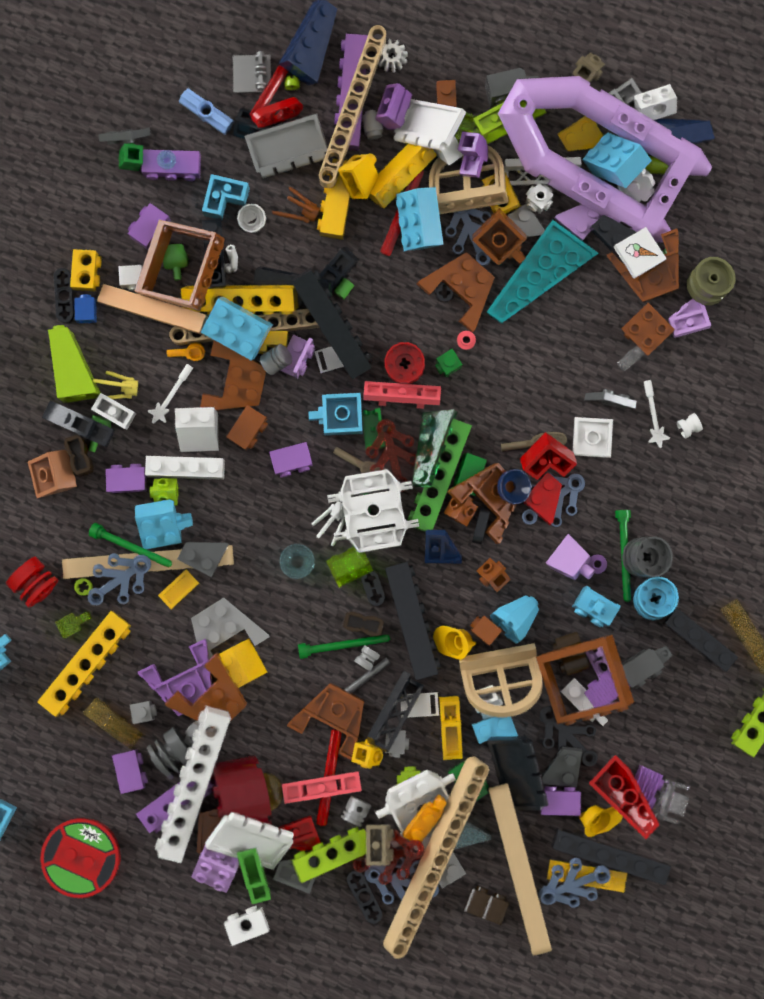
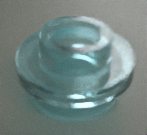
[157,150,176,169]

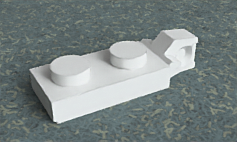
[560,678,608,726]

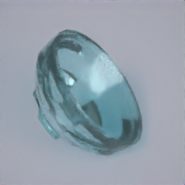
[279,544,315,579]

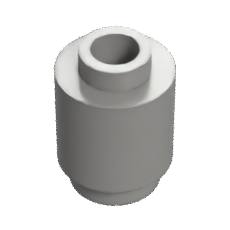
[362,110,383,140]

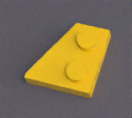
[557,116,603,151]

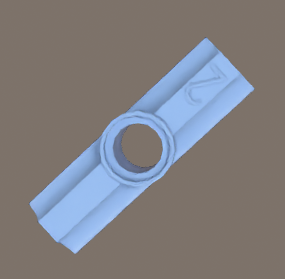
[179,88,234,135]

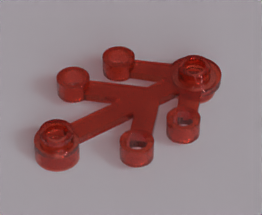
[366,419,419,492]
[353,829,425,885]

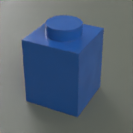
[75,294,97,323]

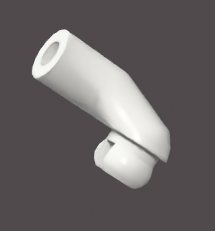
[225,245,238,274]

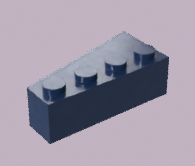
[279,0,337,85]

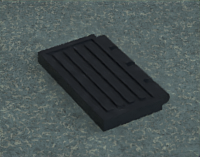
[487,736,549,810]

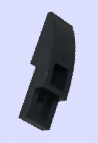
[202,219,226,289]
[42,401,115,448]

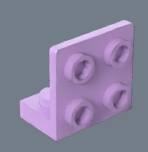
[280,335,316,379]
[191,844,240,893]

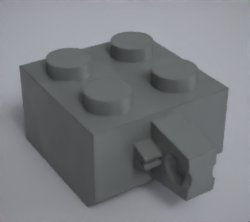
[485,68,539,108]
[622,646,672,689]

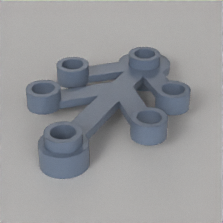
[445,209,491,267]
[522,474,585,527]
[88,554,151,605]
[365,854,439,904]
[538,858,610,908]

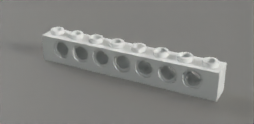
[155,706,231,863]

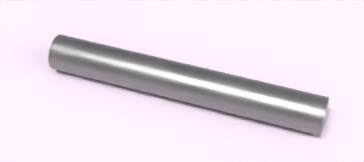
[344,658,391,693]

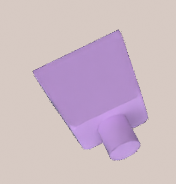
[546,534,595,580]

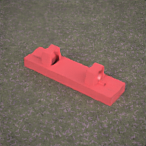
[363,381,441,409]
[282,771,362,804]

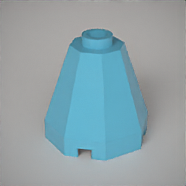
[490,596,539,644]

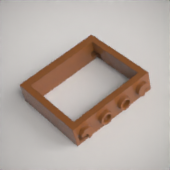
[134,219,225,311]
[536,634,634,725]

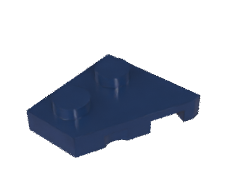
[425,530,462,564]

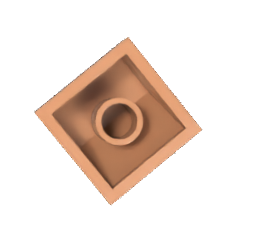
[28,450,77,498]

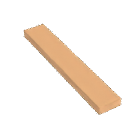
[97,284,208,334]

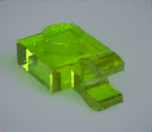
[455,112,477,143]
[55,612,92,639]

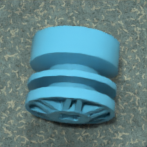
[633,577,679,621]

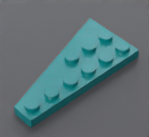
[486,220,598,324]

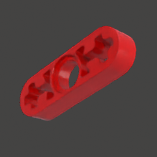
[252,97,303,128]

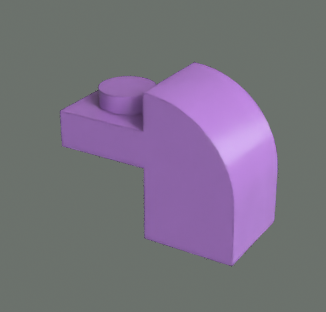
[458,132,488,178]

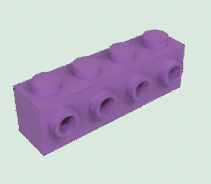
[136,767,214,833]

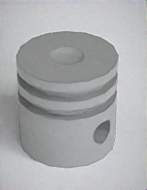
[260,344,292,375]
[341,795,371,827]

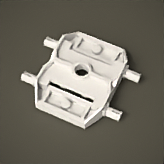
[327,469,419,553]
[376,770,456,852]

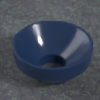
[497,469,531,504]

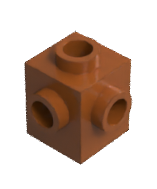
[444,496,478,527]
[476,558,511,592]

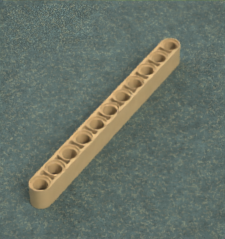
[383,756,489,959]

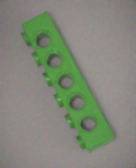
[407,418,472,532]

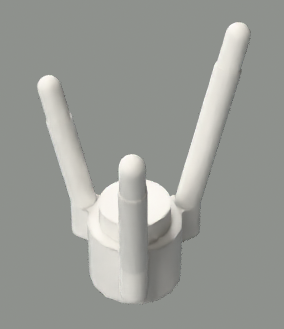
[312,501,345,546]

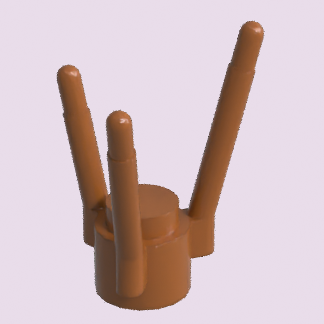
[272,187,320,223]

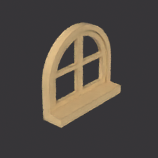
[429,146,508,214]
[459,643,543,717]

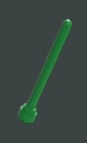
[615,510,631,602]
[89,522,172,567]
[298,634,390,659]

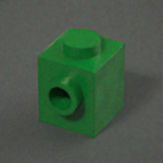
[119,143,143,171]
[435,348,463,378]

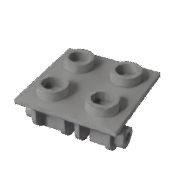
[233,51,271,93]

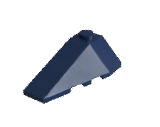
[646,118,715,156]

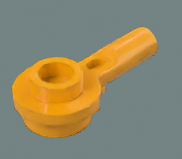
[167,342,205,361]

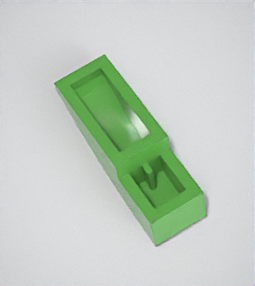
[237,848,271,904]

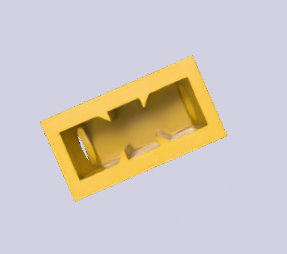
[338,154,379,199]

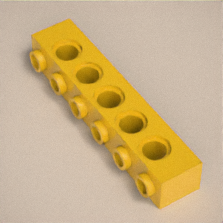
[181,285,298,315]
[37,611,131,717]

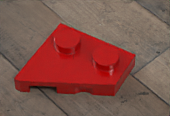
[523,472,562,525]
[278,815,321,851]

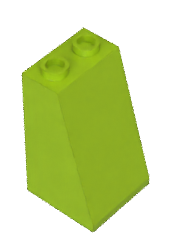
[48,325,100,403]

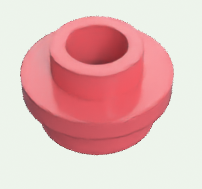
[457,331,476,350]

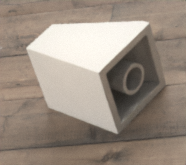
[175,407,219,452]

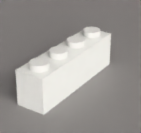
[145,456,225,480]

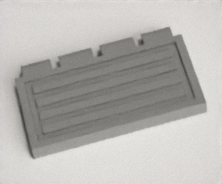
[245,113,328,178]

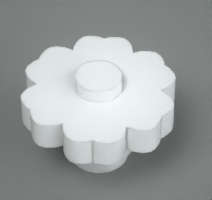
[617,168,655,202]

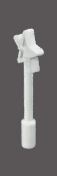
[148,364,193,423]
[644,380,670,448]

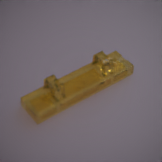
[720,599,764,674]

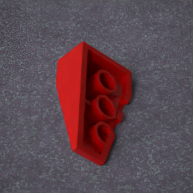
[589,755,660,839]

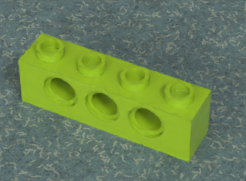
[731,688,764,757]
[291,827,366,883]

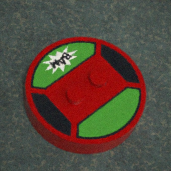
[41,818,121,898]

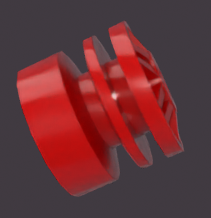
[385,342,425,384]
[6,556,59,608]

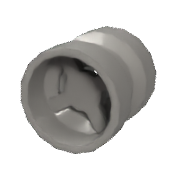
[354,645,380,671]

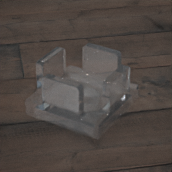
[653,778,690,825]

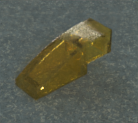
[83,698,143,749]

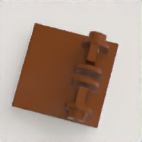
[621,303,675,356]

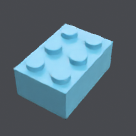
[582,133,652,188]
[396,187,443,251]
[201,297,273,360]

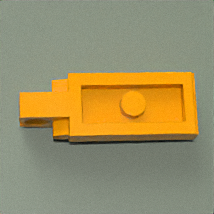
[402,794,447,846]

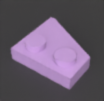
[554,204,602,241]
[668,298,711,338]

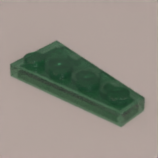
[412,409,458,487]

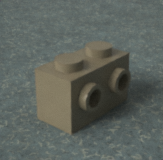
[366,825,393,866]

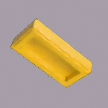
[158,569,199,610]

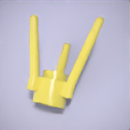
[93,371,138,399]

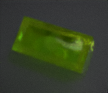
[326,546,373,587]

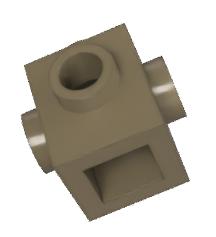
[573,53,605,82]

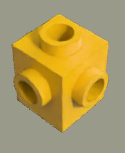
[352,739,383,769]

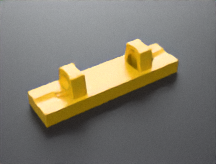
[547,859,627,892]

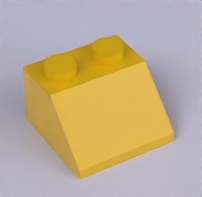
[219,639,267,688]

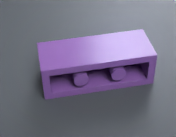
[142,150,201,181]

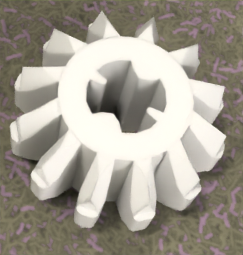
[378,39,408,73]

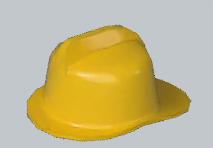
[433,626,476,660]
[579,805,623,837]

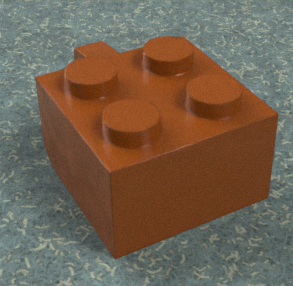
[472,208,527,265]

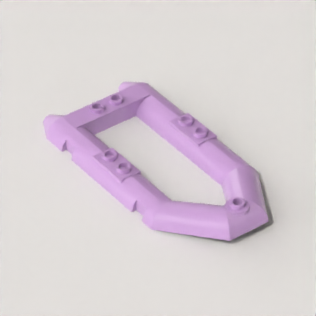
[498,76,712,242]

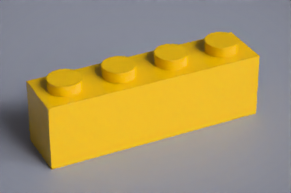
[369,144,437,208]
[317,158,350,240]

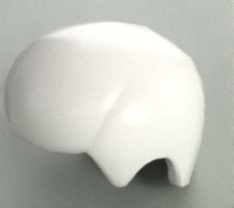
[237,204,266,233]

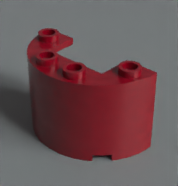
[210,755,272,825]

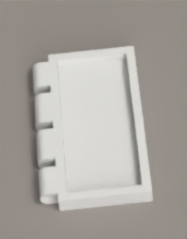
[394,99,466,151]
[205,812,294,870]

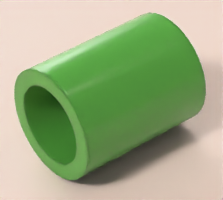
[334,278,354,300]

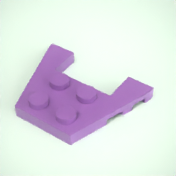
[138,639,213,716]

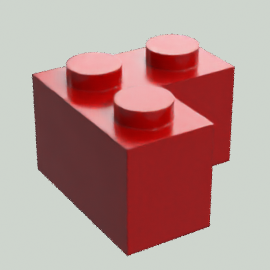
[520,432,577,480]

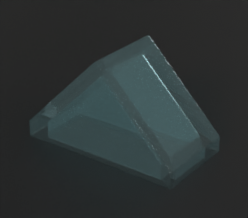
[454,821,491,850]

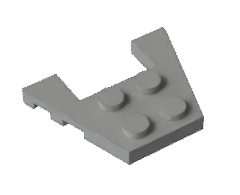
[191,598,270,674]

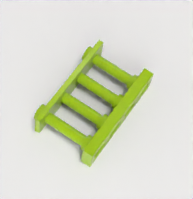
[471,100,546,145]

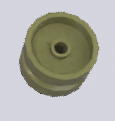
[687,257,736,305]

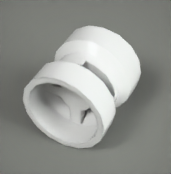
[677,413,703,439]

